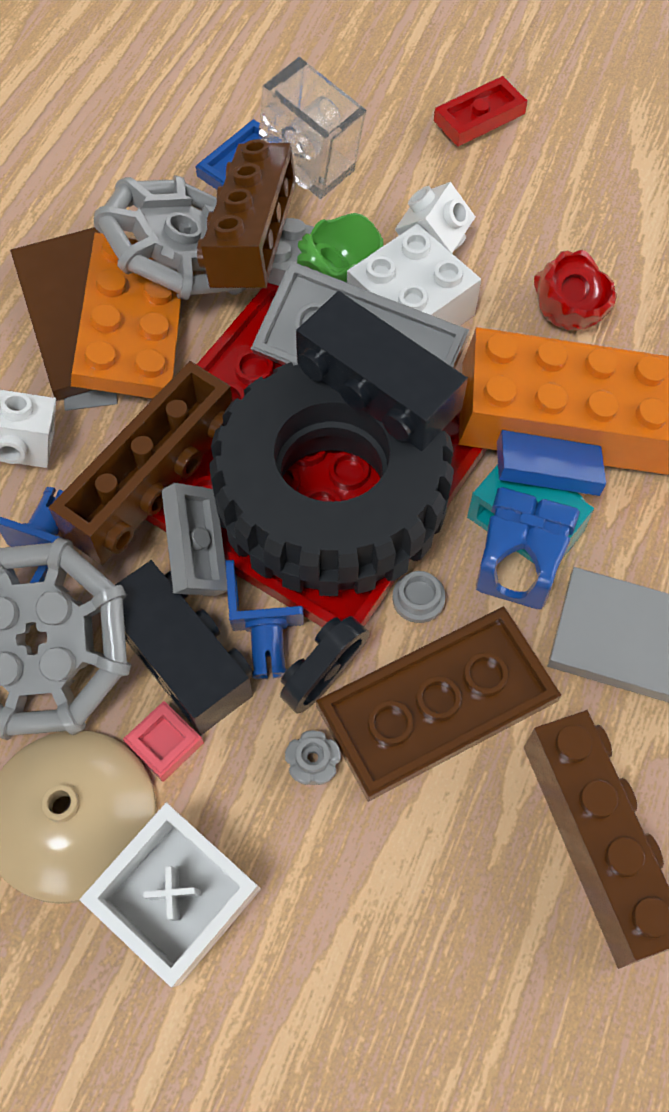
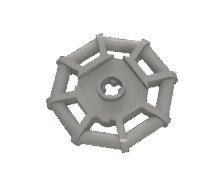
[94,175,246,300]
[0,537,132,740]

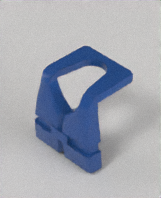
[476,487,580,609]

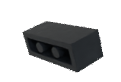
[296,290,468,451]
[115,560,253,736]

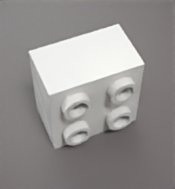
[347,224,481,326]
[79,803,261,988]

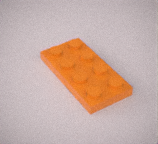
[71,232,181,399]

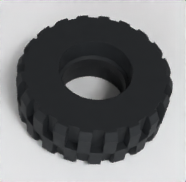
[209,362,454,596]

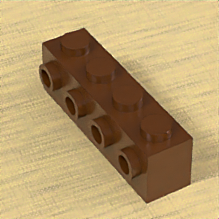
[197,139,296,288]
[48,361,233,566]
[524,710,669,969]

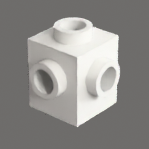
[394,182,476,253]
[0,390,56,468]

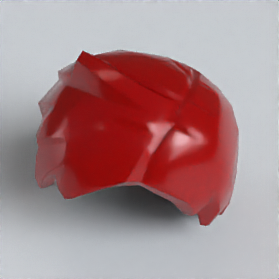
[534,250,617,330]

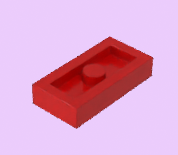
[433,76,528,147]

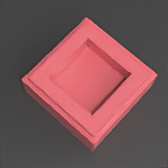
[123,701,204,782]

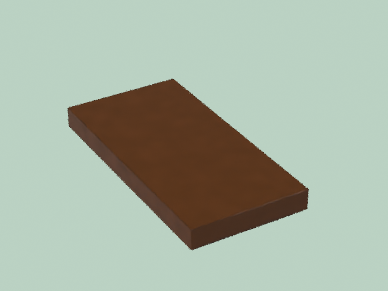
[10,227,100,401]
[316,606,562,802]

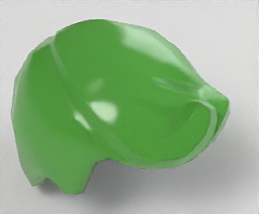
[297,213,384,283]

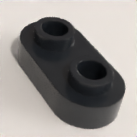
[280,616,370,714]

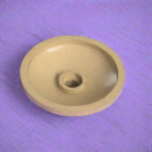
[0,730,157,904]

